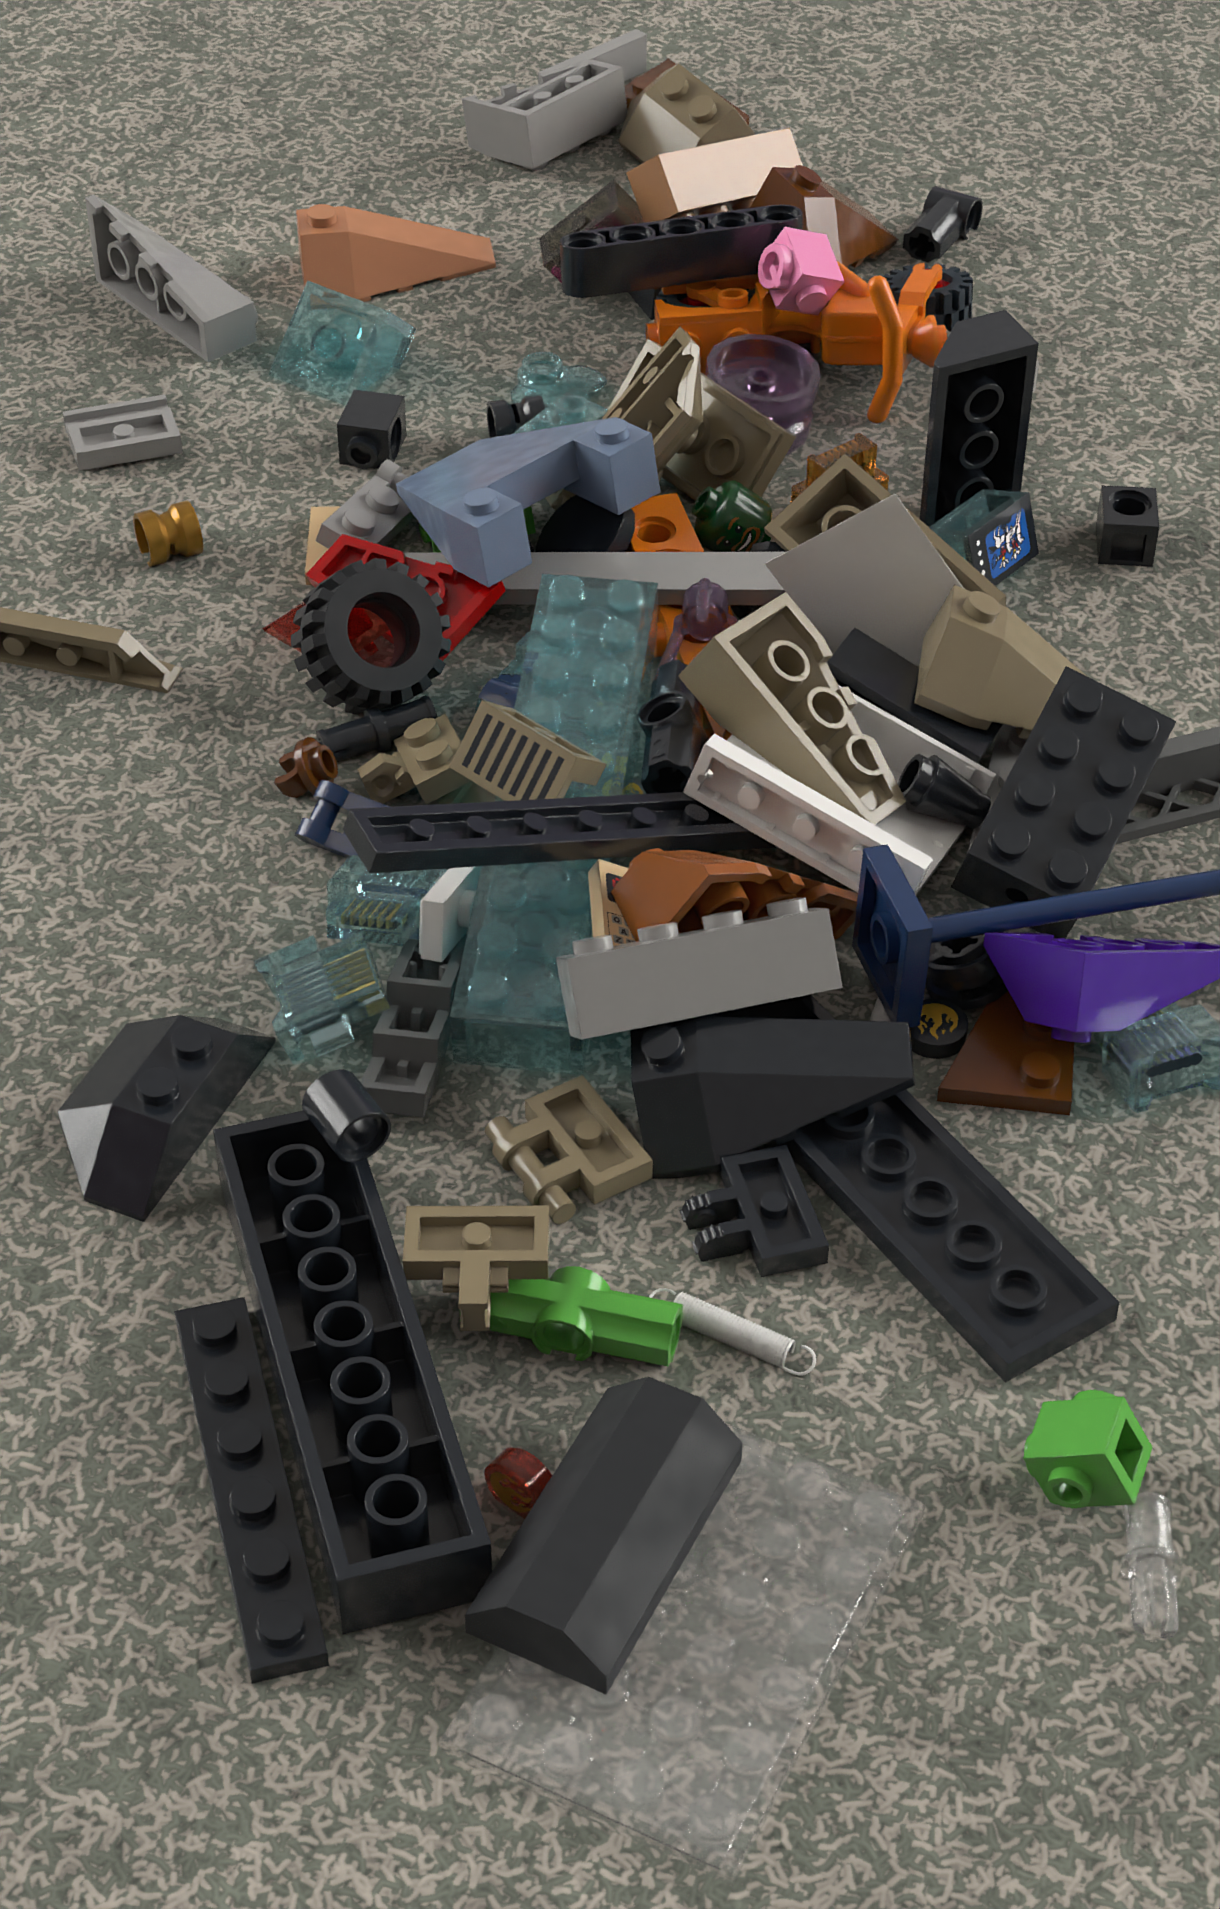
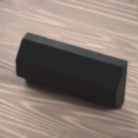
[465,1376,743,1695]

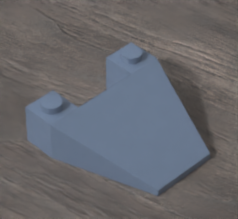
[396,417,660,587]

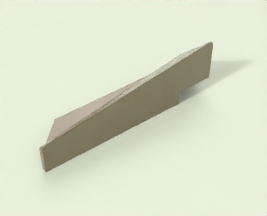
[0,607,183,693]

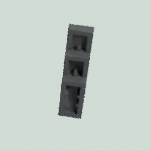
[361,928,474,1117]

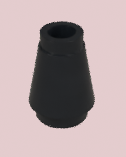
[898,754,991,829]

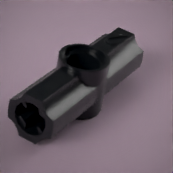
[637,659,709,794]

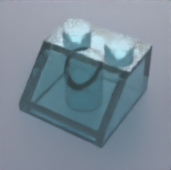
[268,280,416,405]

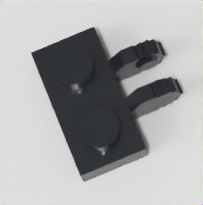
[679,1145,829,1277]

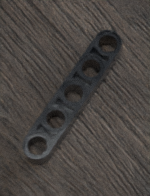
[560,205,803,298]

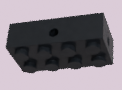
[951,666,1176,939]

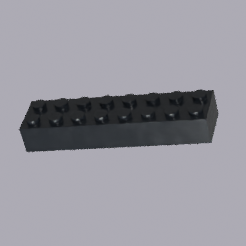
[213,1111,492,1635]

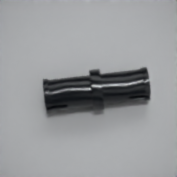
[316,695,438,762]

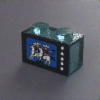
[929,490,1039,586]

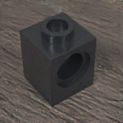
[337,389,407,469]
[1096,485,1159,567]

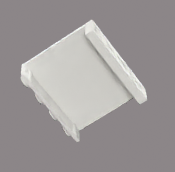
[683,686,996,896]

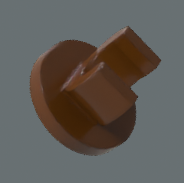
[274,737,338,798]

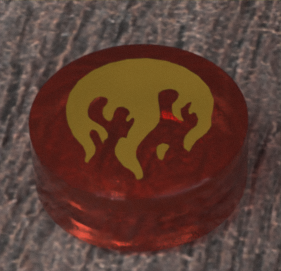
[484,1447,552,1519]

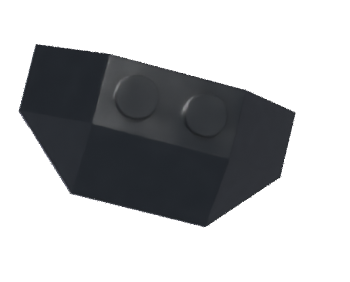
[58,1015,276,1222]

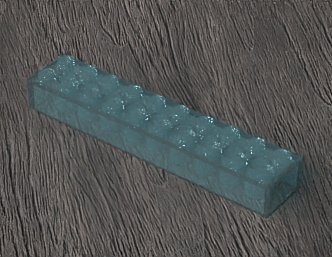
[450,574,658,1075]

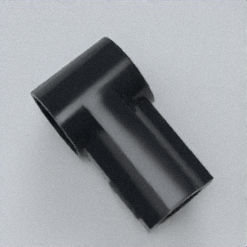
[903,186,983,263]

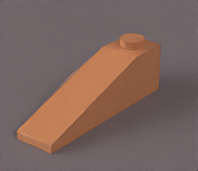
[296,204,496,308]

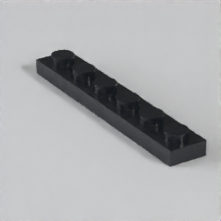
[174,1297,329,1683]

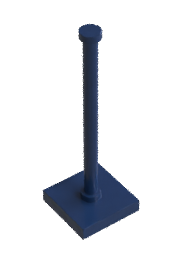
[852,844,1220,1027]

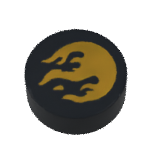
[910,999,968,1059]

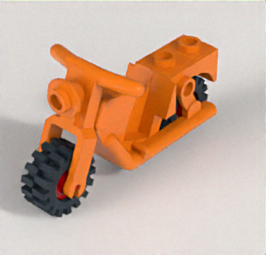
[646,261,973,423]

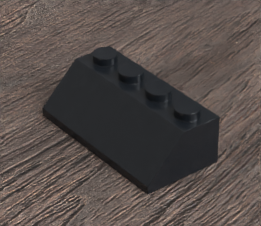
[919,310,1039,542]

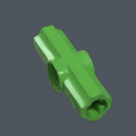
[459,1266,683,1366]

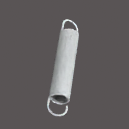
[649,1288,816,1376]

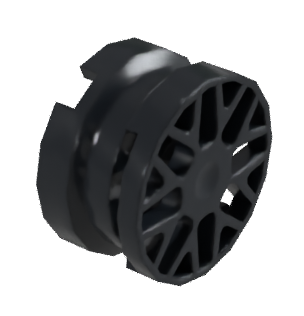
[926,931,1008,1010]

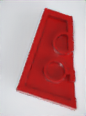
[306,534,506,661]

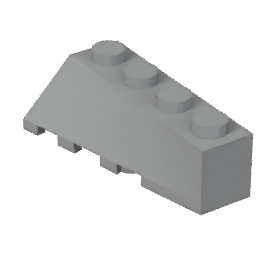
[85,194,258,362]
[556,897,843,1040]

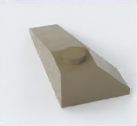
[914,584,1088,739]
[678,592,906,825]

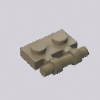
[485,1075,653,1224]

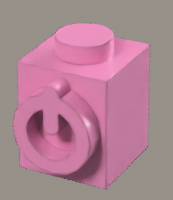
[758,227,844,316]

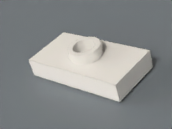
[419,866,484,962]

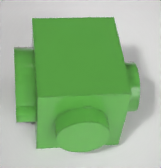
[1023,1390,1153,1508]

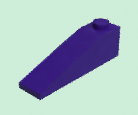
[983,933,1220,1043]

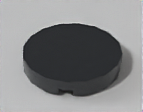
[536,495,635,552]

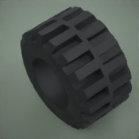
[291,558,451,715]

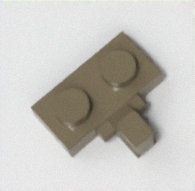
[357,714,471,805]
[402,1205,550,1331]

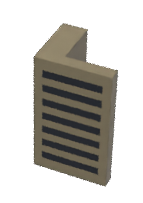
[449,700,607,801]

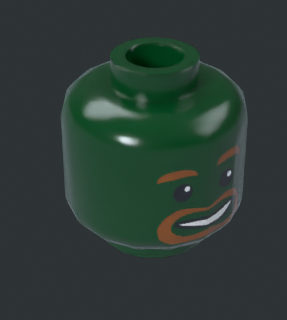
[692,481,772,552]

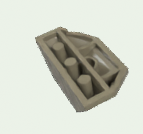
[619,63,756,164]
[546,327,703,511]

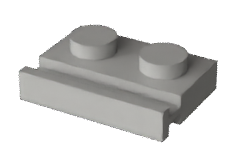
[63,394,183,471]

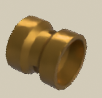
[133,501,203,567]

